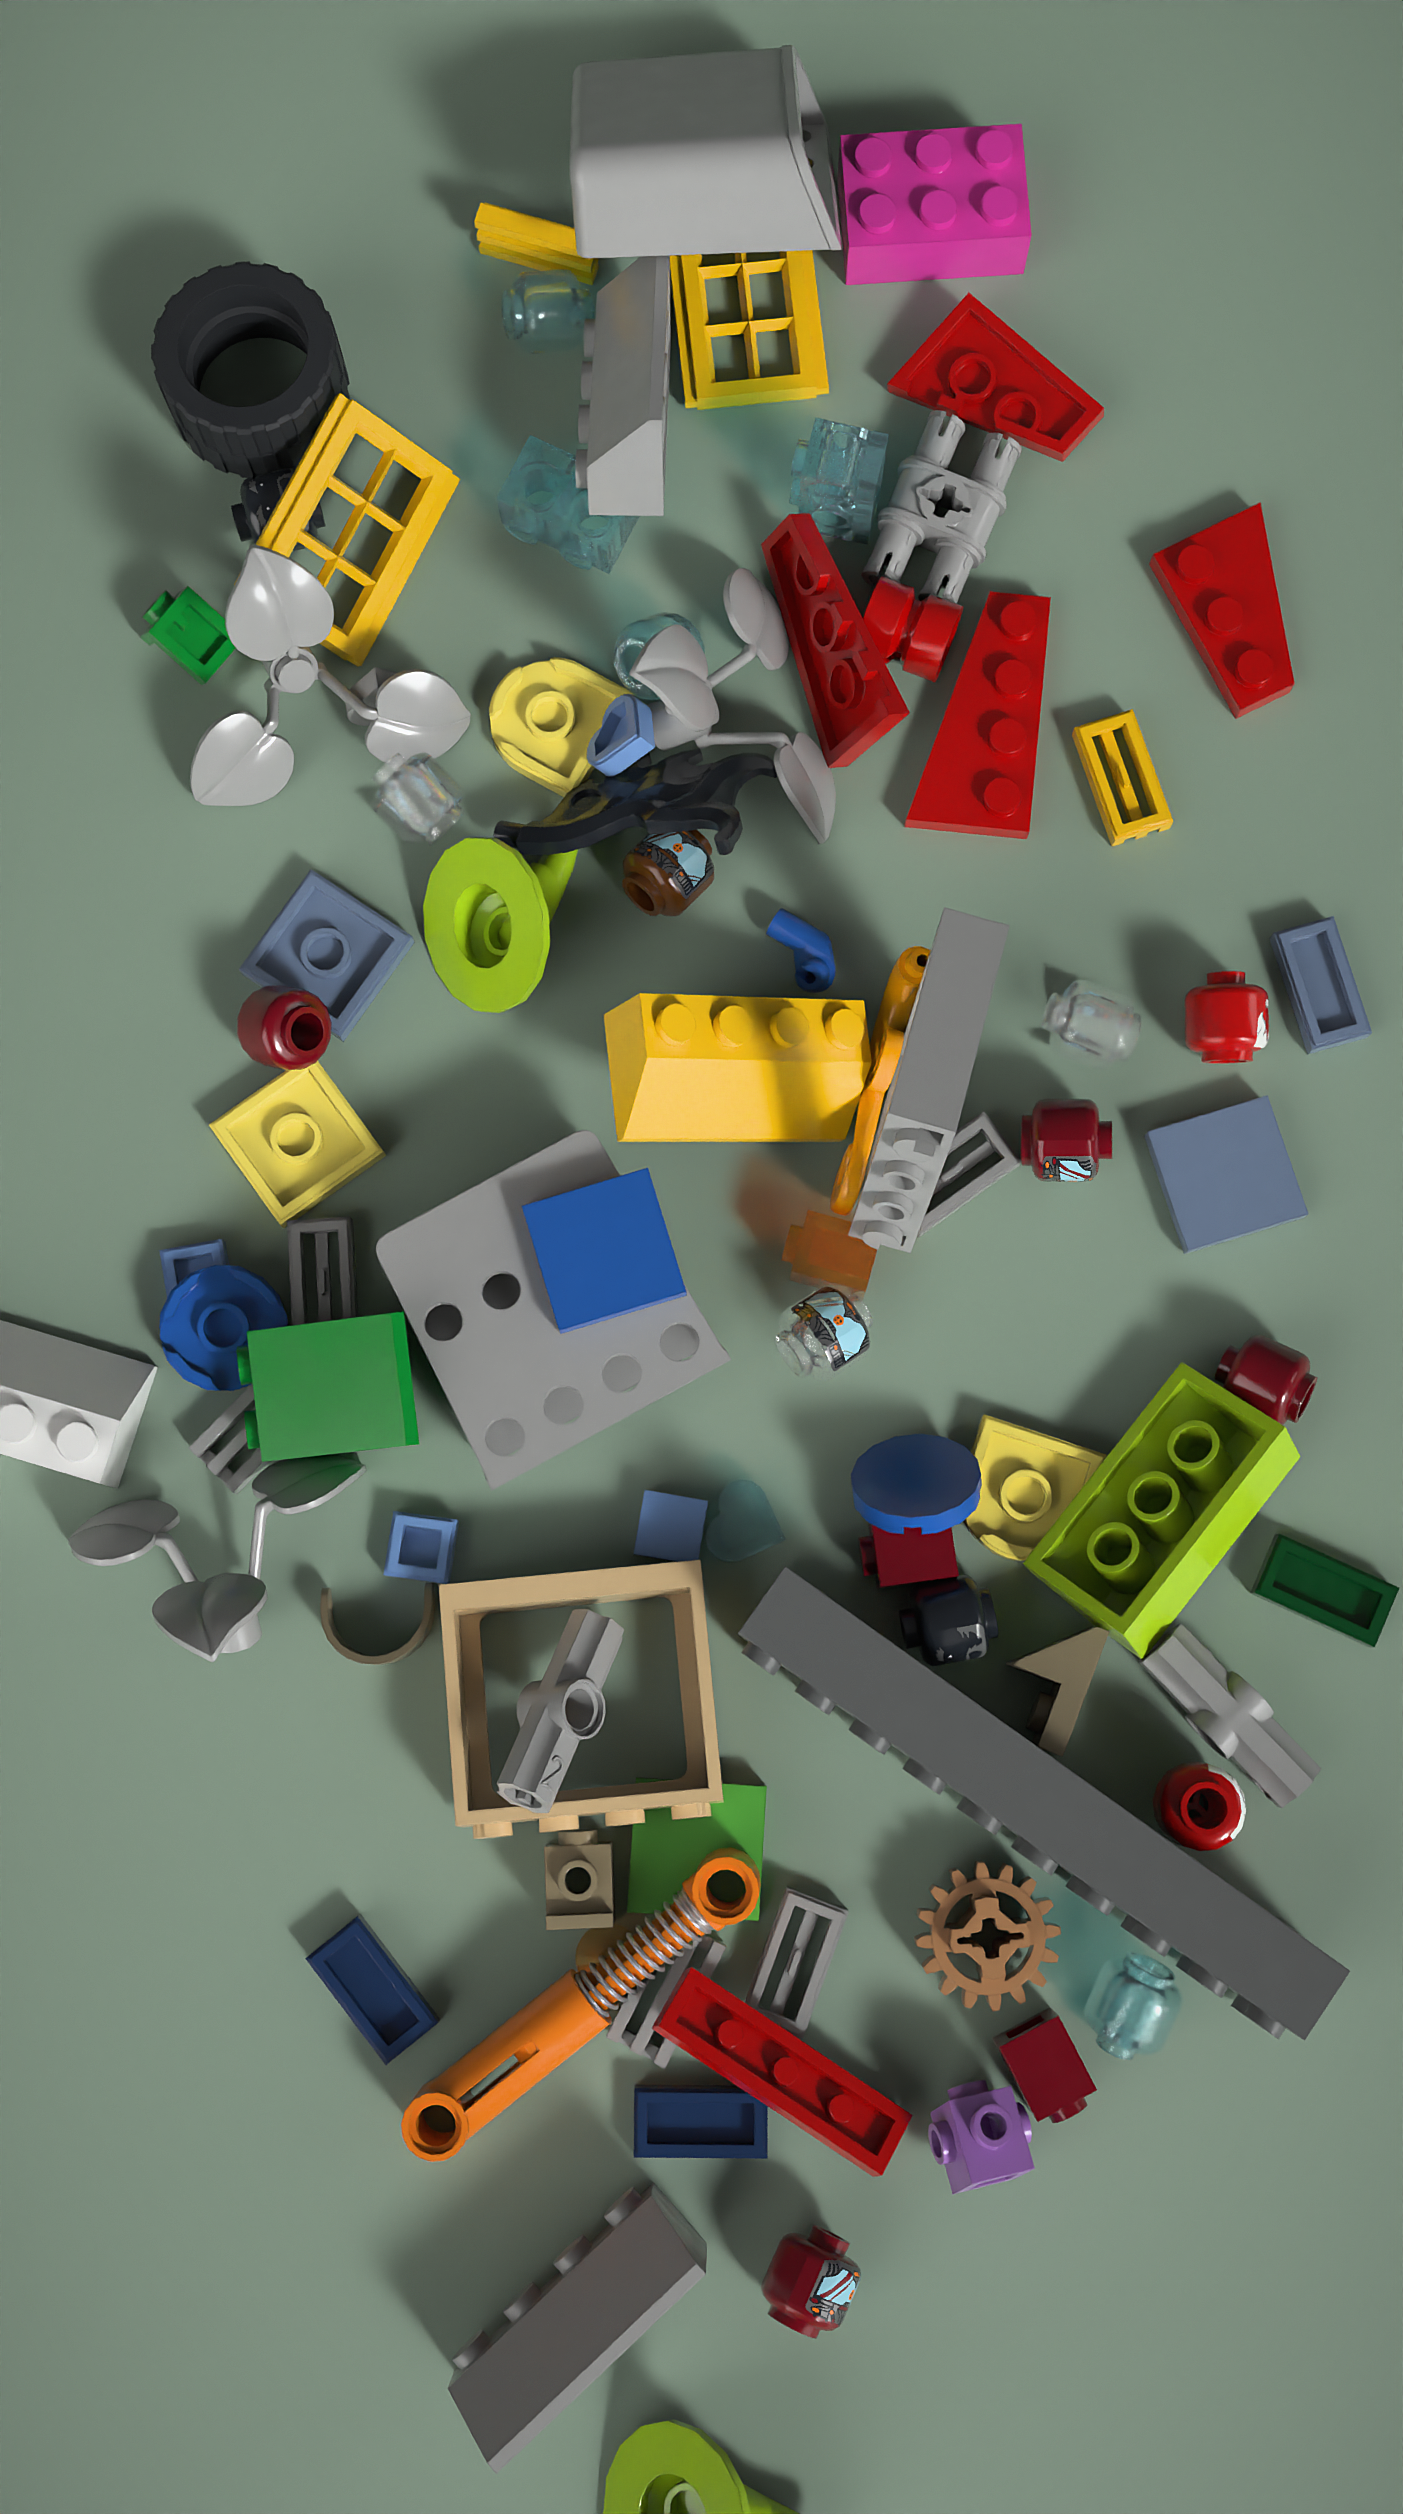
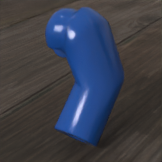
[766,908,836,993]

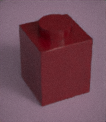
[858,1523,959,1588]
[992,2007,1097,2123]

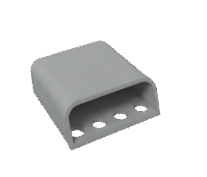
[570,45,842,258]
[376,1130,731,1491]

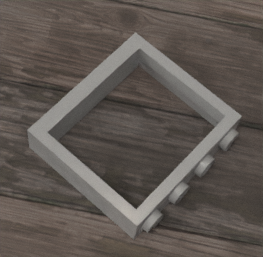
[848,907,1010,1253]

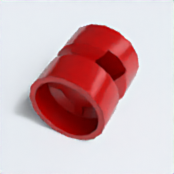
[863,576,964,682]

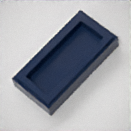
[305,1914,441,2065]
[634,2085,768,2159]

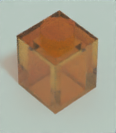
[781,1210,877,1301]

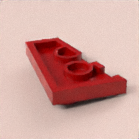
[887,293,1104,462]
[1149,502,1295,719]

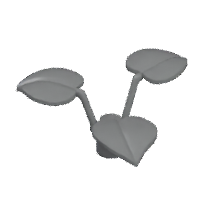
[190,545,471,806]
[629,568,836,845]
[67,1454,367,1662]

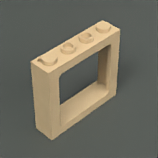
[439,1560,724,1839]

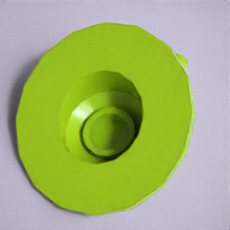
[423,837,578,1013]
[603,2419,800,2514]

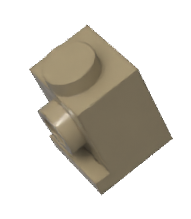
[544,1829,616,1930]

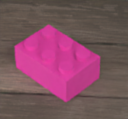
[837,124,1032,285]

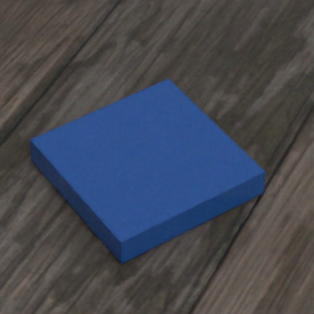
[522,1168,687,1334]

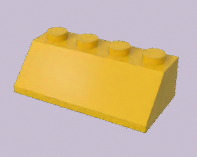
[603,993,872,1142]

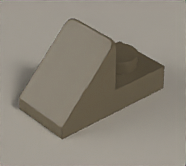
[1006,1627,1109,1756]

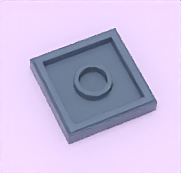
[239,869,415,1042]
[1144,1095,1309,1254]

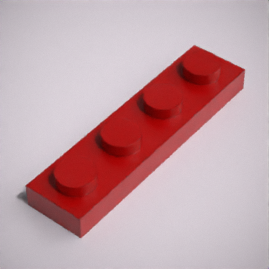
[651,1967,913,2177]

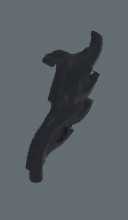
[494,748,777,855]

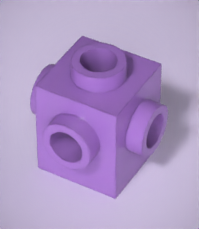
[928,2080,1035,2195]

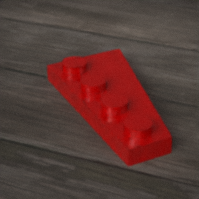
[761,513,910,768]
[904,591,1051,839]

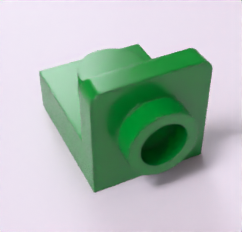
[140,586,236,685]

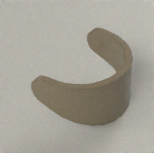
[320,1583,435,1665]

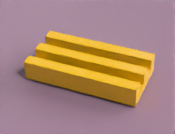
[474,202,599,285]
[1072,709,1173,847]

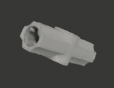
[496,1609,624,1813]
[1139,1624,1321,1808]

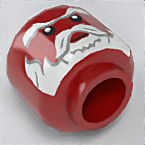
[1185,971,1269,1064]
[1153,1762,1246,1851]

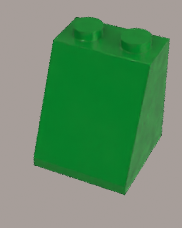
[237,1311,420,1462]

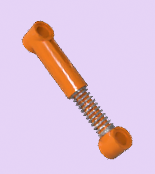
[401,1848,761,2162]

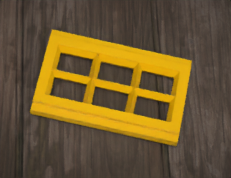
[670,250,829,410]
[234,393,460,667]

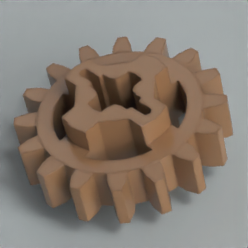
[914,1860,1061,2011]

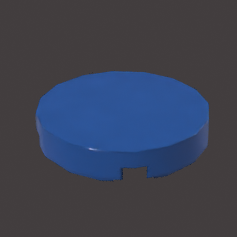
[159,1265,288,1391]
[851,1434,982,1534]

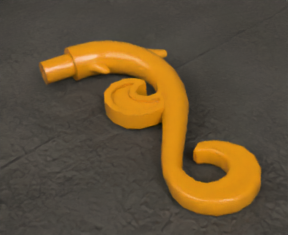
[830,946,930,1216]

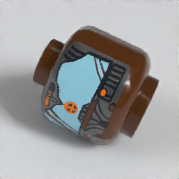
[622,830,714,916]

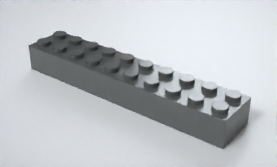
[738,1566,1350,2041]

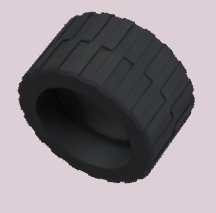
[151,261,350,478]

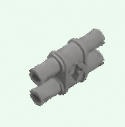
[861,410,1022,604]

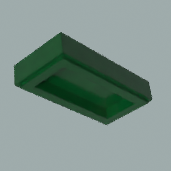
[1250,1533,1399,1648]

